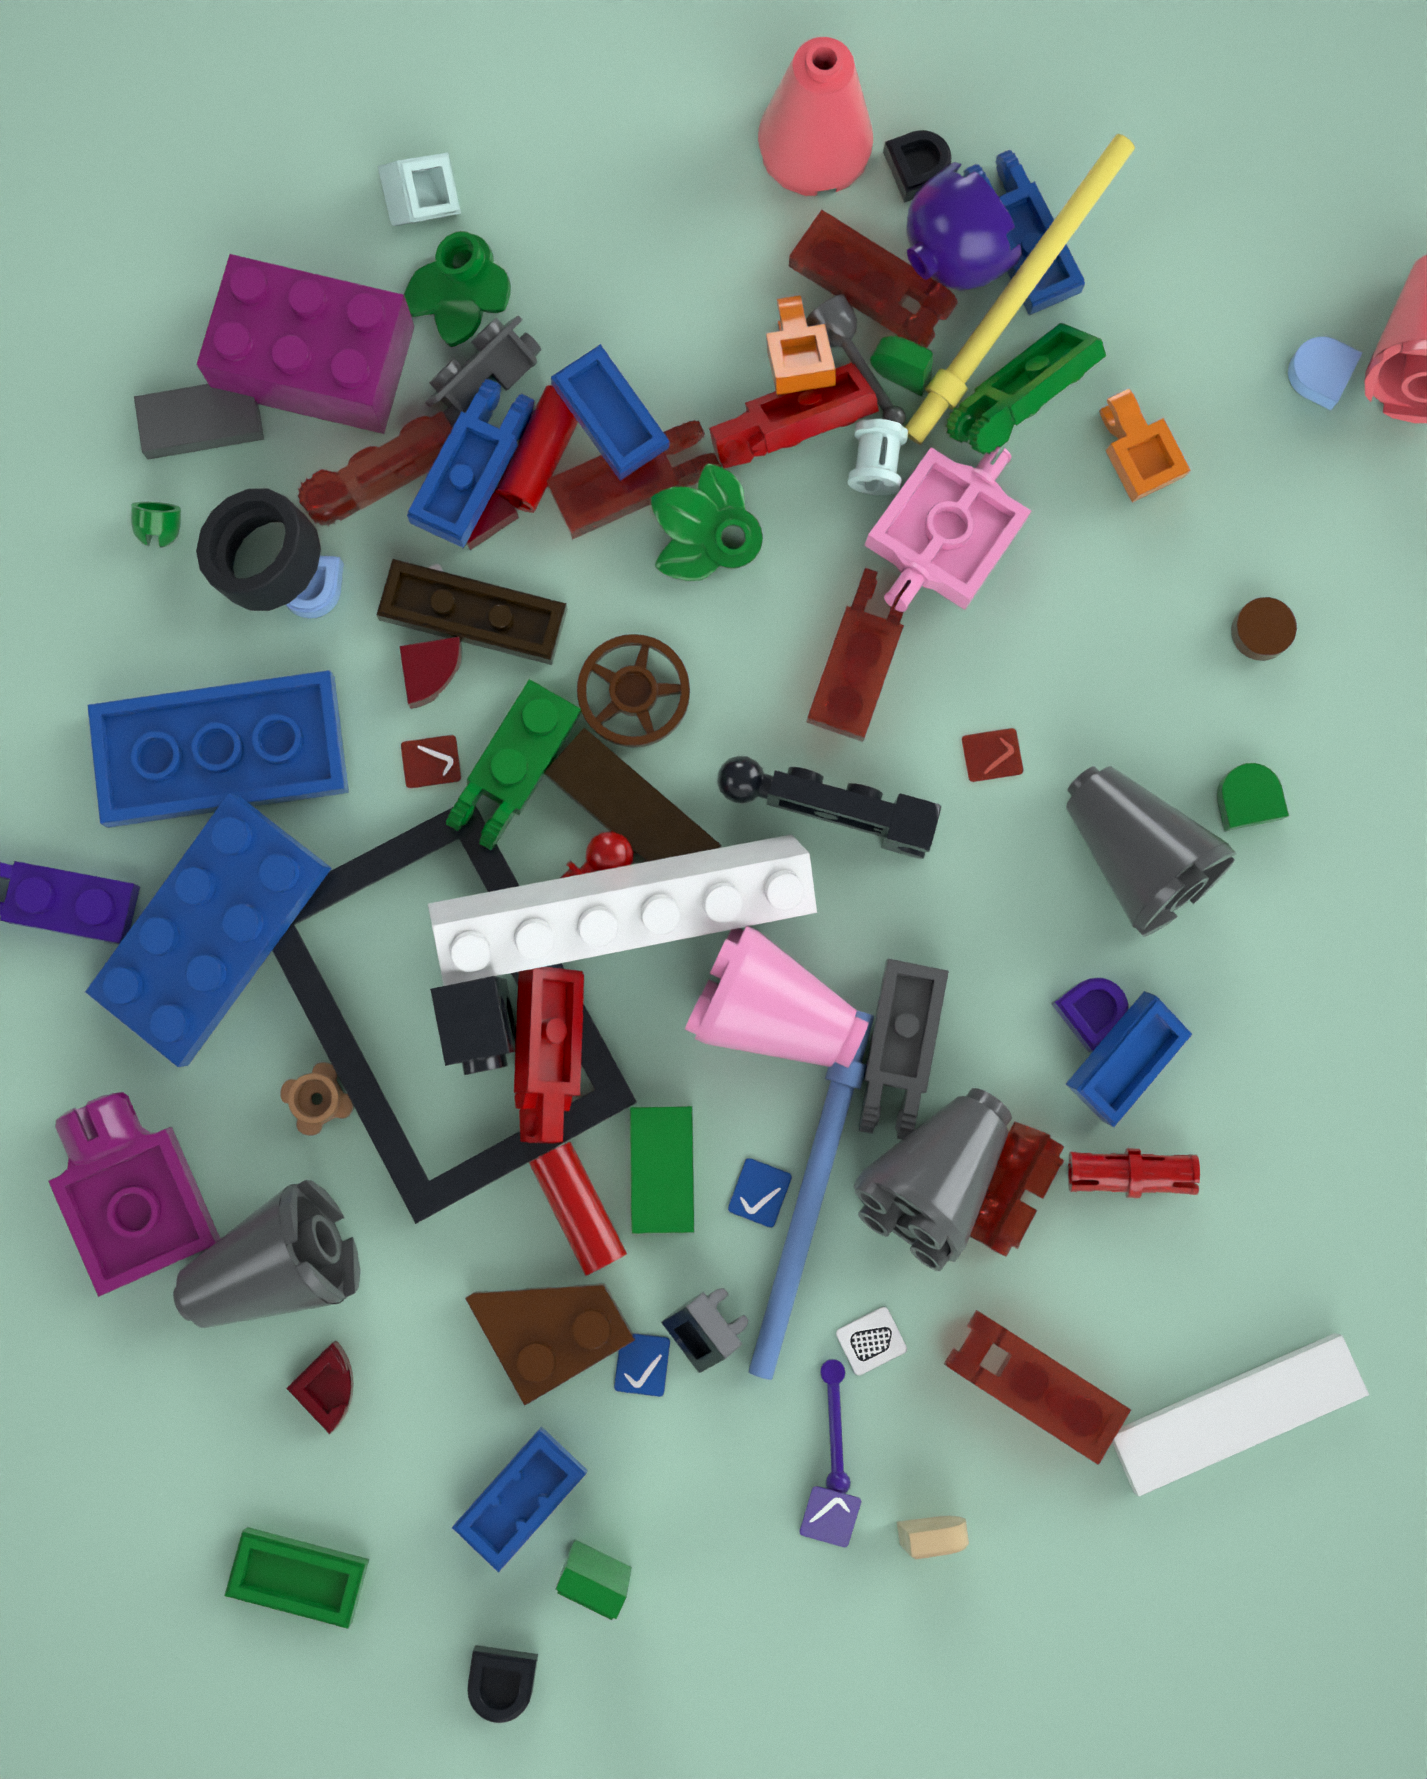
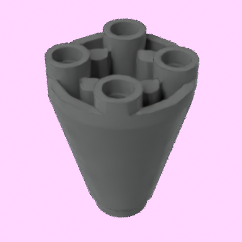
[853,1088,1012,1271]

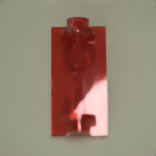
[970,1121,1064,1257]

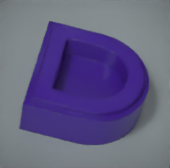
[1051,978,1129,1052]

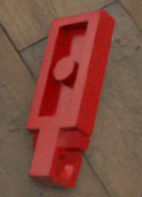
[709,363,879,469]
[514,967,584,1143]

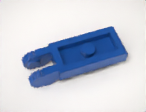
[963,150,1085,315]
[407,379,535,548]

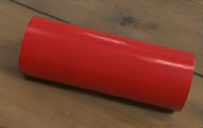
[495,385,578,513]
[529,1141,627,1276]

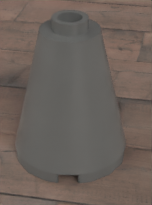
[1066,766,1236,937]
[173,1180,361,1328]

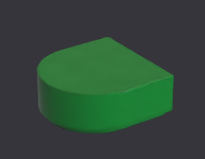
[870,336,933,397]
[1217,763,1289,832]

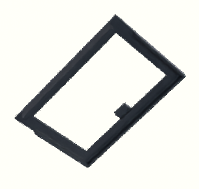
[272,806,637,1224]

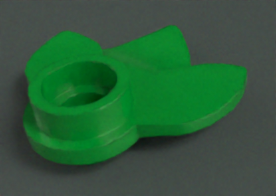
[404,231,511,347]
[651,464,763,581]

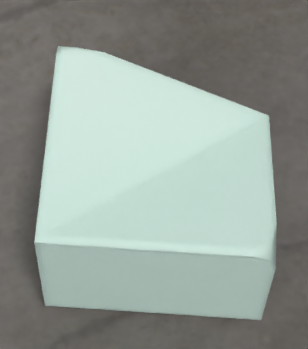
[378,152,461,226]

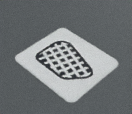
[836,1307,907,1376]

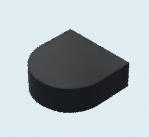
[883,130,952,203]
[467,1645,538,1723]

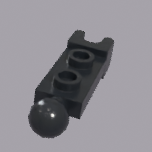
[717,756,941,859]

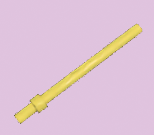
[904,134,1135,445]

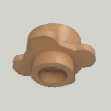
[280,1062,354,1136]

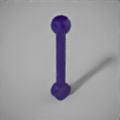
[820,1359,851,1494]

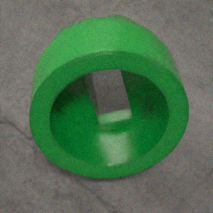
[131,501,181,548]

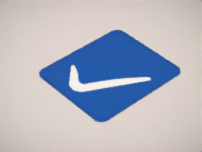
[728,1158,792,1228]
[614,1333,670,1397]

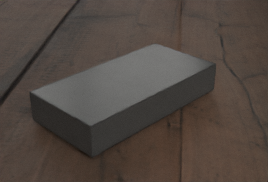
[134,384,264,460]

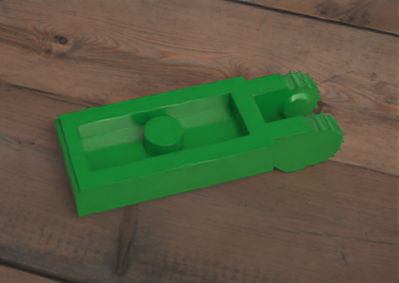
[945,323,1106,455]
[446,679,581,850]

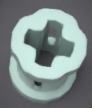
[848,419,908,495]

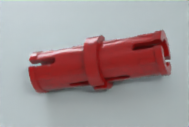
[1068,1148,1200,1198]

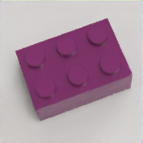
[196,254,415,434]

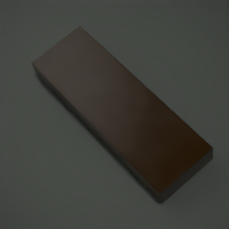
[376,559,567,665]
[544,728,722,862]

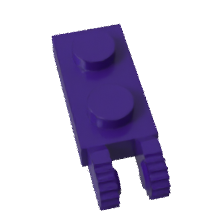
[0,861,140,944]

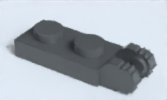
[859,959,949,1140]

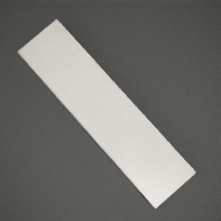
[1108,1333,1369,1496]

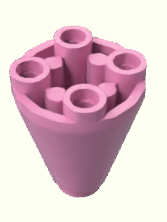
[685,926,869,1068]

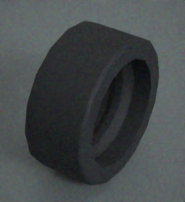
[196,488,321,611]

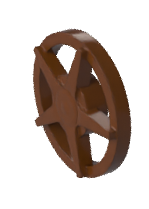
[577,634,690,747]

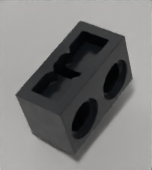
[430,976,516,1075]

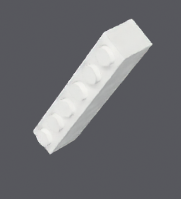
[428,834,817,986]

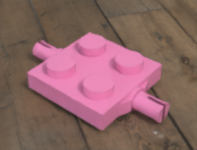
[864,447,1031,612]

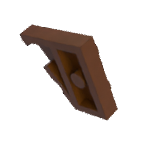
[465,1283,636,1406]

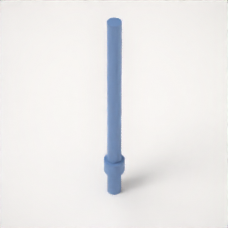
[748,1011,875,1380]

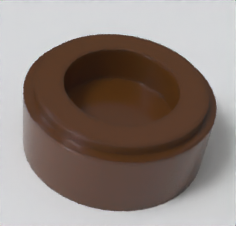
[1231,597,1297,661]

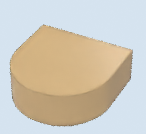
[897,1516,969,1560]

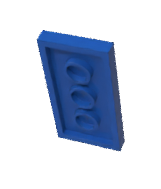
[87,670,349,828]
[85,793,332,1067]

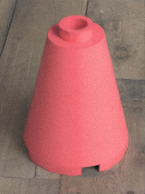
[758,37,873,196]
[1364,255,1427,423]

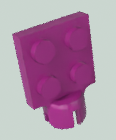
[48,1092,221,1297]

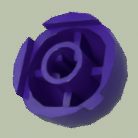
[906,162,1021,291]

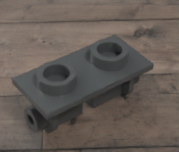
[425,315,541,428]

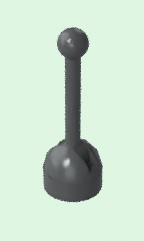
[806,294,906,426]

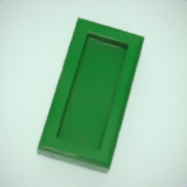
[630,1106,694,1234]
[224,1527,369,1629]
[555,1540,632,1620]

